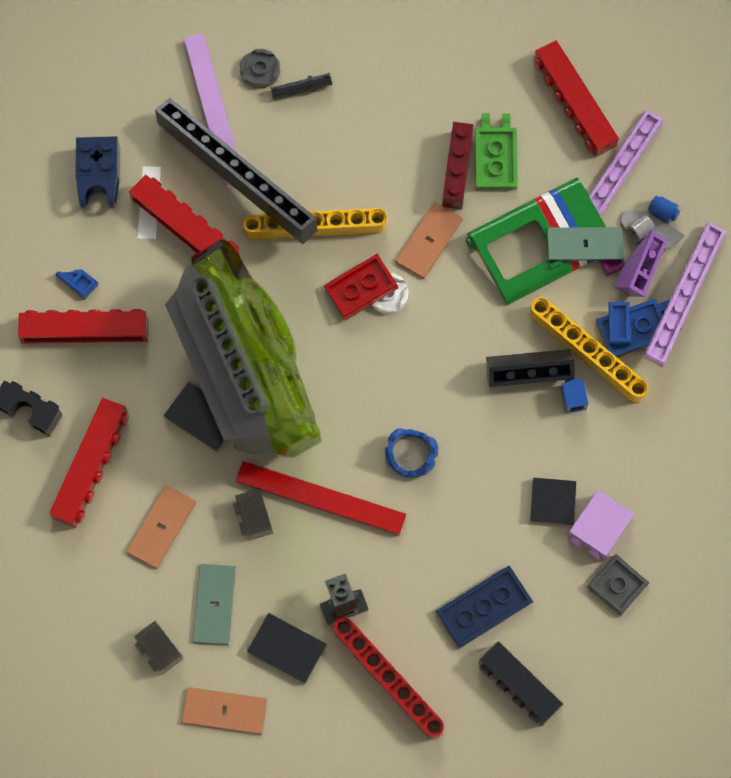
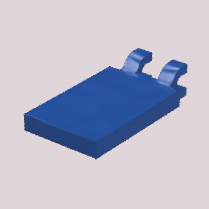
[596,298,683,357]

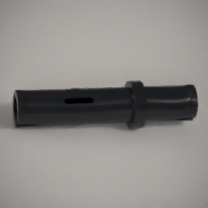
[270,72,333,100]

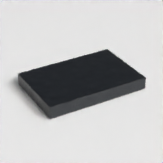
[164,381,225,452]
[247,613,327,684]

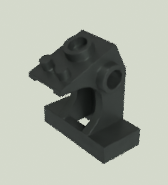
[320,574,369,625]

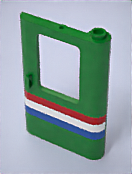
[465,177,606,305]

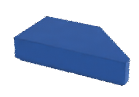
[55,269,99,299]

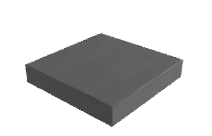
[587,554,650,616]

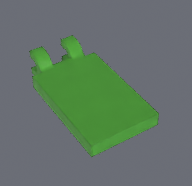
[475,113,518,189]

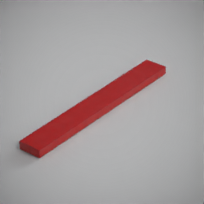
[235,461,406,536]

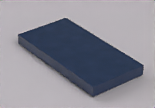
[435,565,533,649]

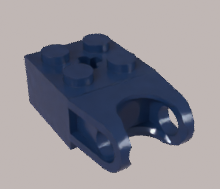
[75,136,120,209]

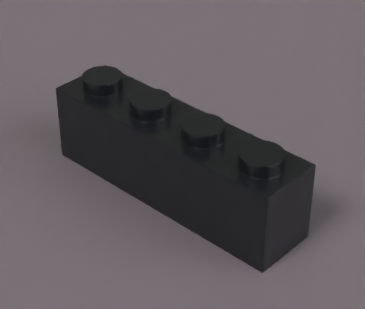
[486,349,575,387]
[479,641,563,725]

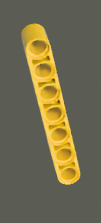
[243,208,387,240]
[530,297,648,403]

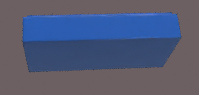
[608,302,631,345]

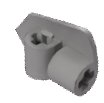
[620,211,684,254]

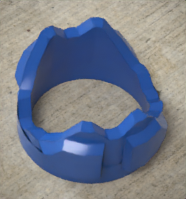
[385,428,438,478]

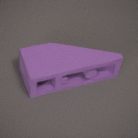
[614,230,668,297]

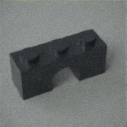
[0,380,62,437]

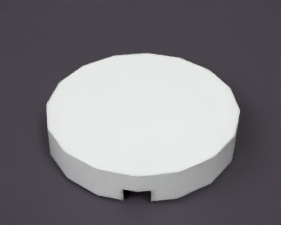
[371,273,409,314]

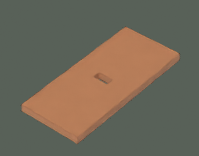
[396,202,463,279]
[127,485,196,569]
[182,687,267,734]

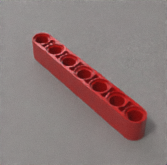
[334,617,444,739]

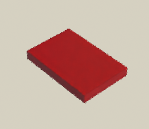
[324,253,399,321]

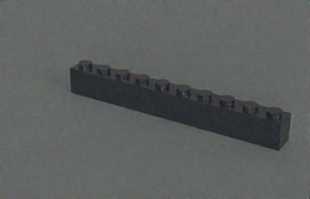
[155,98,317,244]

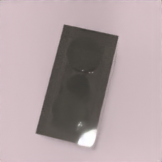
[232,488,273,541]
[134,621,184,675]

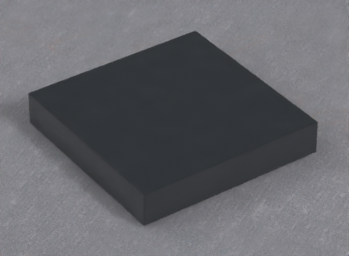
[530,477,576,525]

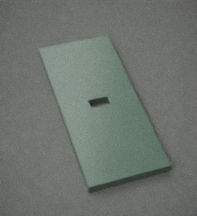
[547,227,624,261]
[194,564,236,645]

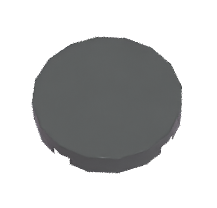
[240,49,280,88]

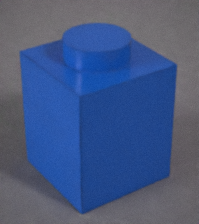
[560,378,588,413]

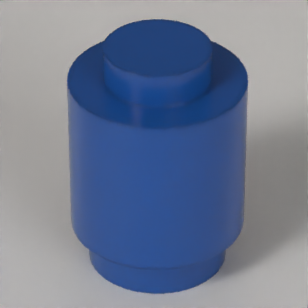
[648,195,681,224]

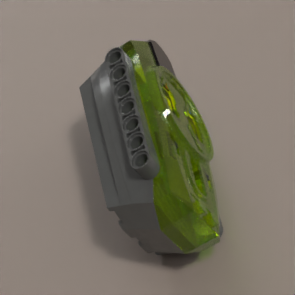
[165,239,322,458]

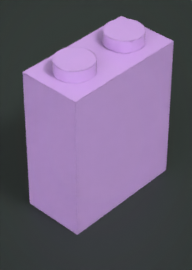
[568,490,634,560]

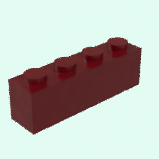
[442,122,473,210]

